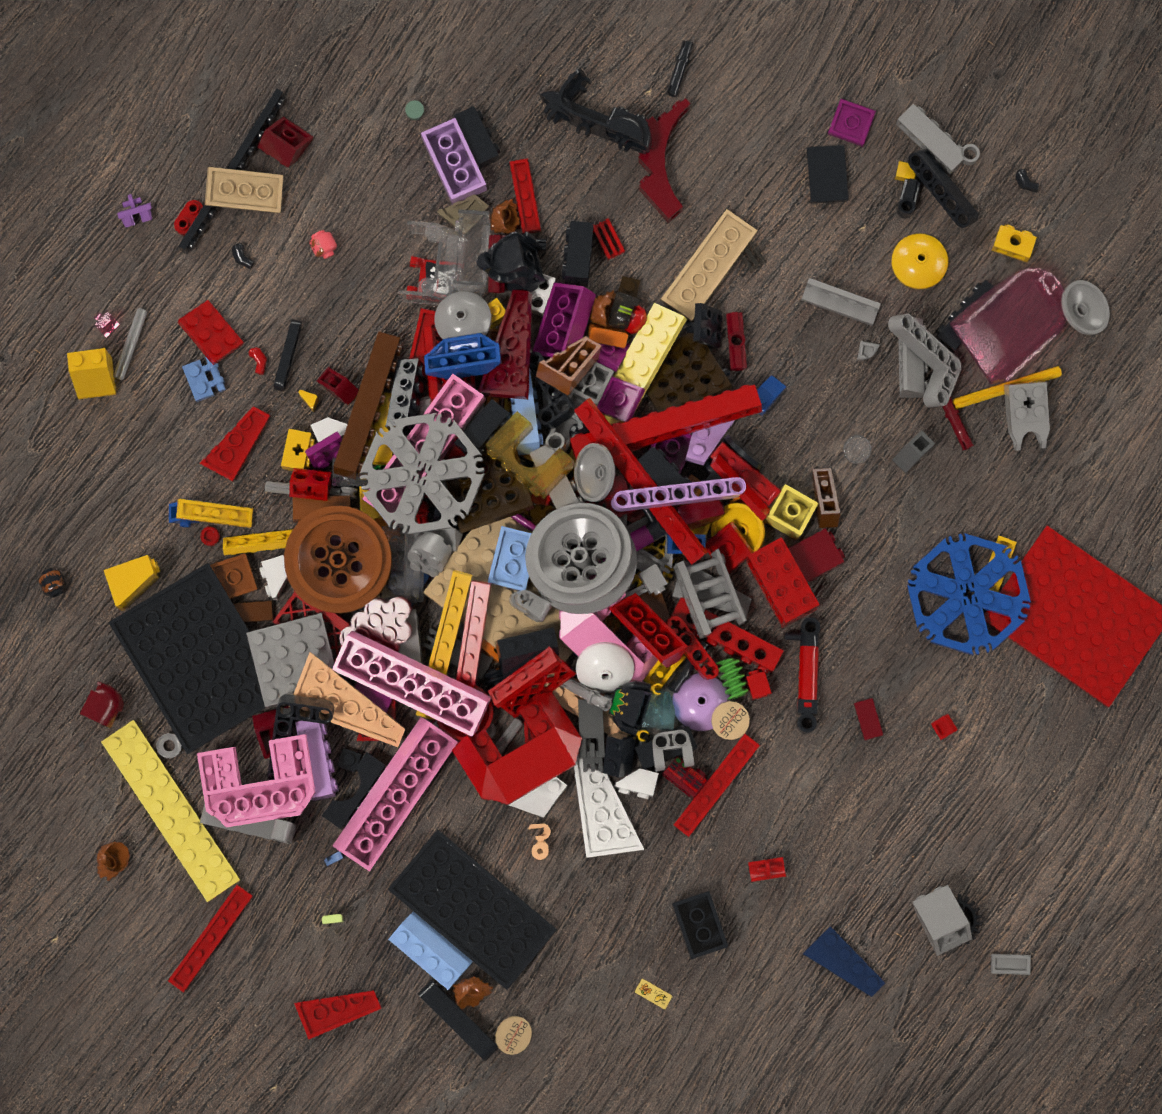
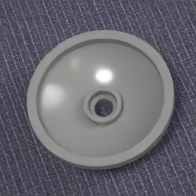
[1061,280,1110,335]
[434,291,492,339]
[574,443,615,502]

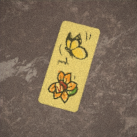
[635,979,672,1009]

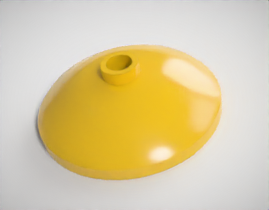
[891,233,948,289]
[711,503,765,552]

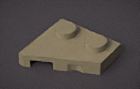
[437,194,489,236]

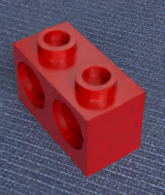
[289,468,332,501]

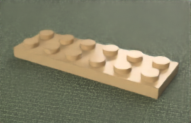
[661,209,757,322]

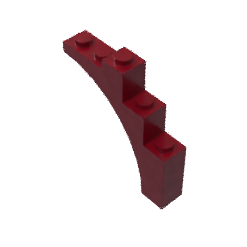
[638,98,691,223]

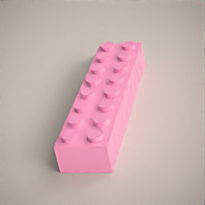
[362,374,486,522]
[332,631,491,736]
[333,717,458,871]

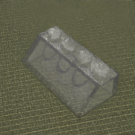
[380,524,424,603]

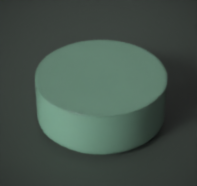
[405,100,424,120]

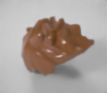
[491,199,520,234]
[589,290,619,328]
[97,842,130,881]
[453,976,493,1009]

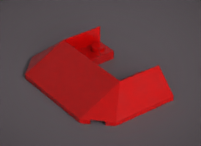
[452,692,582,805]

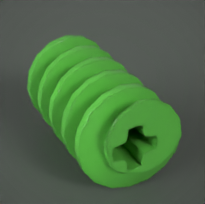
[716,658,750,700]

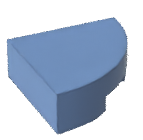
[324,851,344,866]

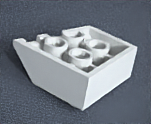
[509,777,567,818]

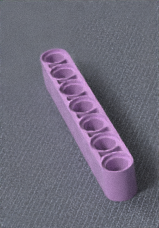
[611,477,746,512]

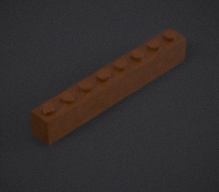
[333,331,403,480]

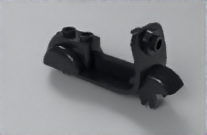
[539,68,652,154]

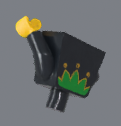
[604,681,662,742]

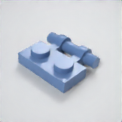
[182,357,226,402]

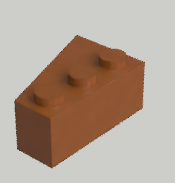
[536,336,602,395]

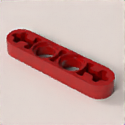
[665,616,719,680]

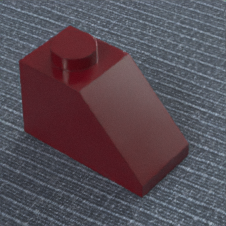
[316,367,359,405]

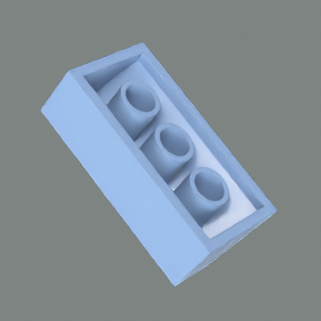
[388,911,473,990]

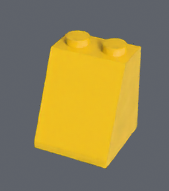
[67,348,116,399]
[104,555,160,611]

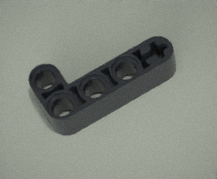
[529,351,576,429]

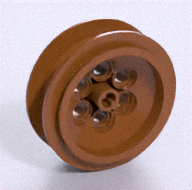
[284,506,392,613]

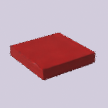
[705,522,754,574]

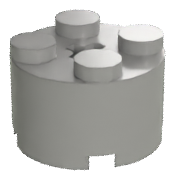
[407,532,452,577]

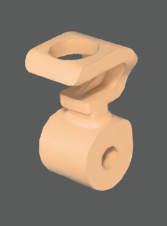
[528,824,551,860]

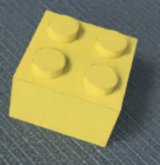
[763,484,818,540]

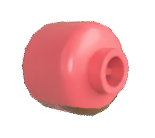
[309,230,337,259]

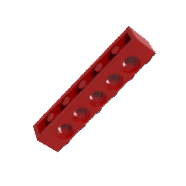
[671,597,784,674]

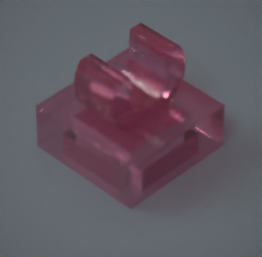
[94,312,119,337]

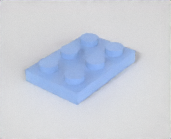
[487,526,532,591]

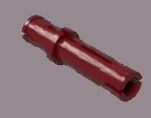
[942,397,974,451]

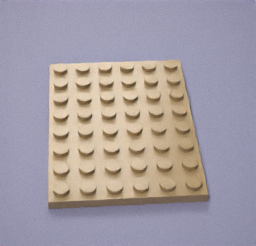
[423,501,573,687]

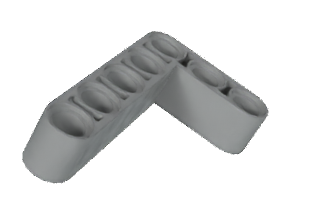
[888,314,961,408]
[200,804,296,844]

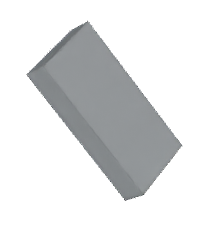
[990,954,1031,975]

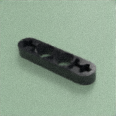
[274,319,302,391]

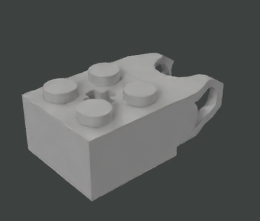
[1004,381,1050,451]

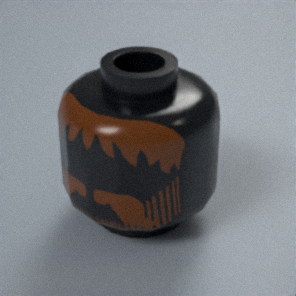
[38,568,67,598]

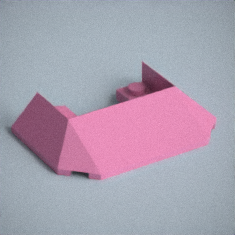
[559,575,658,683]
[197,734,316,827]

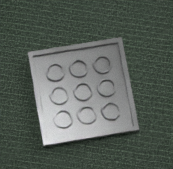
[246,613,337,708]

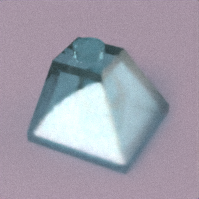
[642,690,675,730]

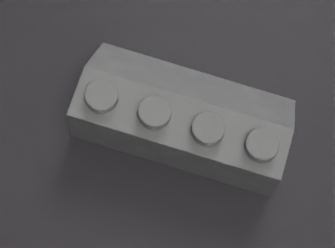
[898,317,928,398]

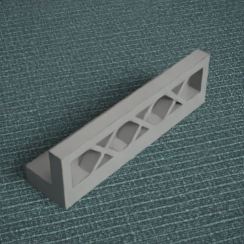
[801,278,881,326]

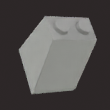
[913,885,972,956]

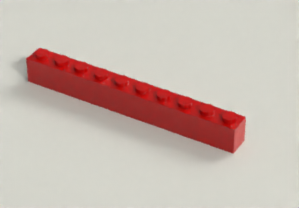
[570,384,762,460]

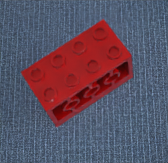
[746,537,820,629]

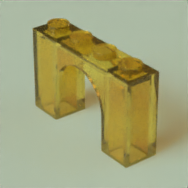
[485,411,575,499]

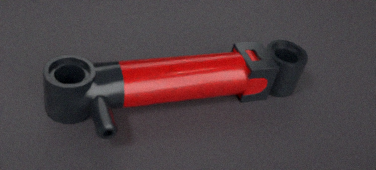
[784,617,820,734]

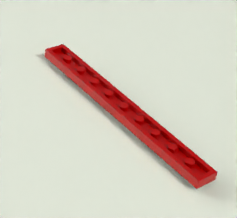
[574,398,708,565]

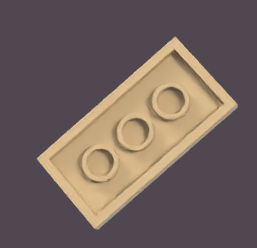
[205,167,283,213]

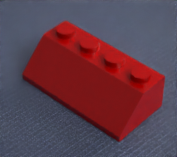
[609,593,688,668]

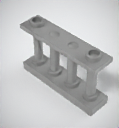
[672,549,747,639]

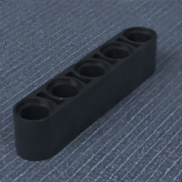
[908,149,978,228]
[417,980,498,1062]

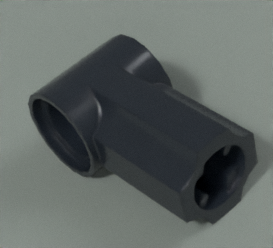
[897,178,921,219]

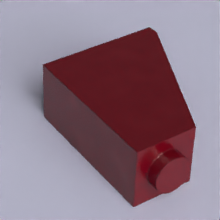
[675,500,725,531]

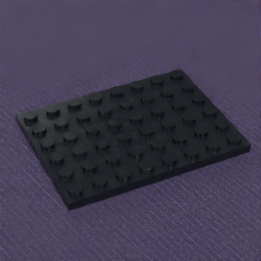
[108,563,265,755]

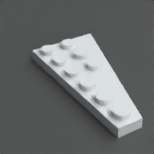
[574,739,644,858]

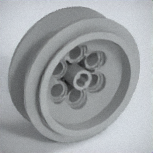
[525,503,637,614]

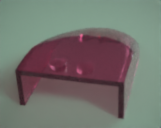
[949,267,1066,384]

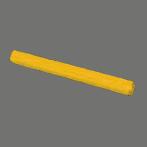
[953,366,1062,409]

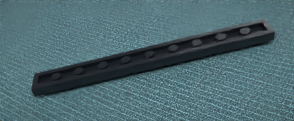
[178,88,285,254]

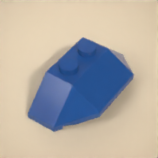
[424,333,501,379]

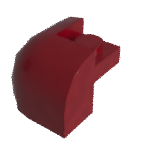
[80,681,124,729]

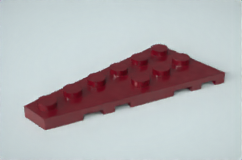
[478,290,532,400]

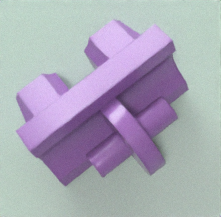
[117,194,152,227]

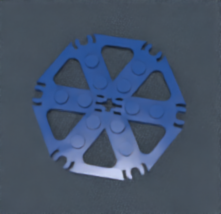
[907,533,1031,656]

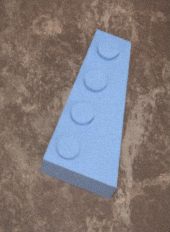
[511,369,543,455]

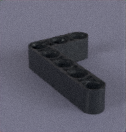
[267,694,334,781]

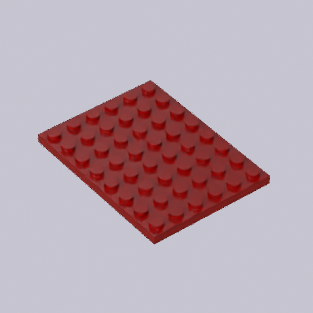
[984,526,1162,708]

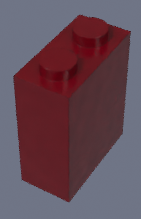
[788,528,845,583]

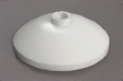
[576,642,634,694]

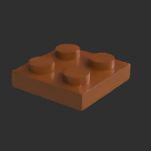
[210,553,258,599]

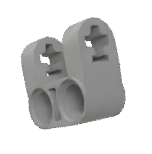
[509,590,552,622]
[652,730,694,772]

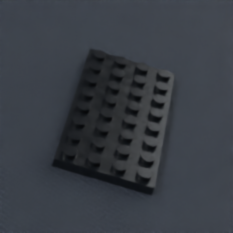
[388,829,557,990]

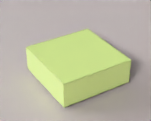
[322,914,344,924]

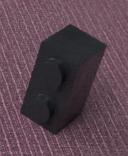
[603,732,636,778]

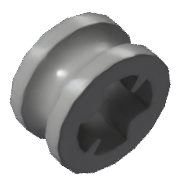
[340,487,358,500]

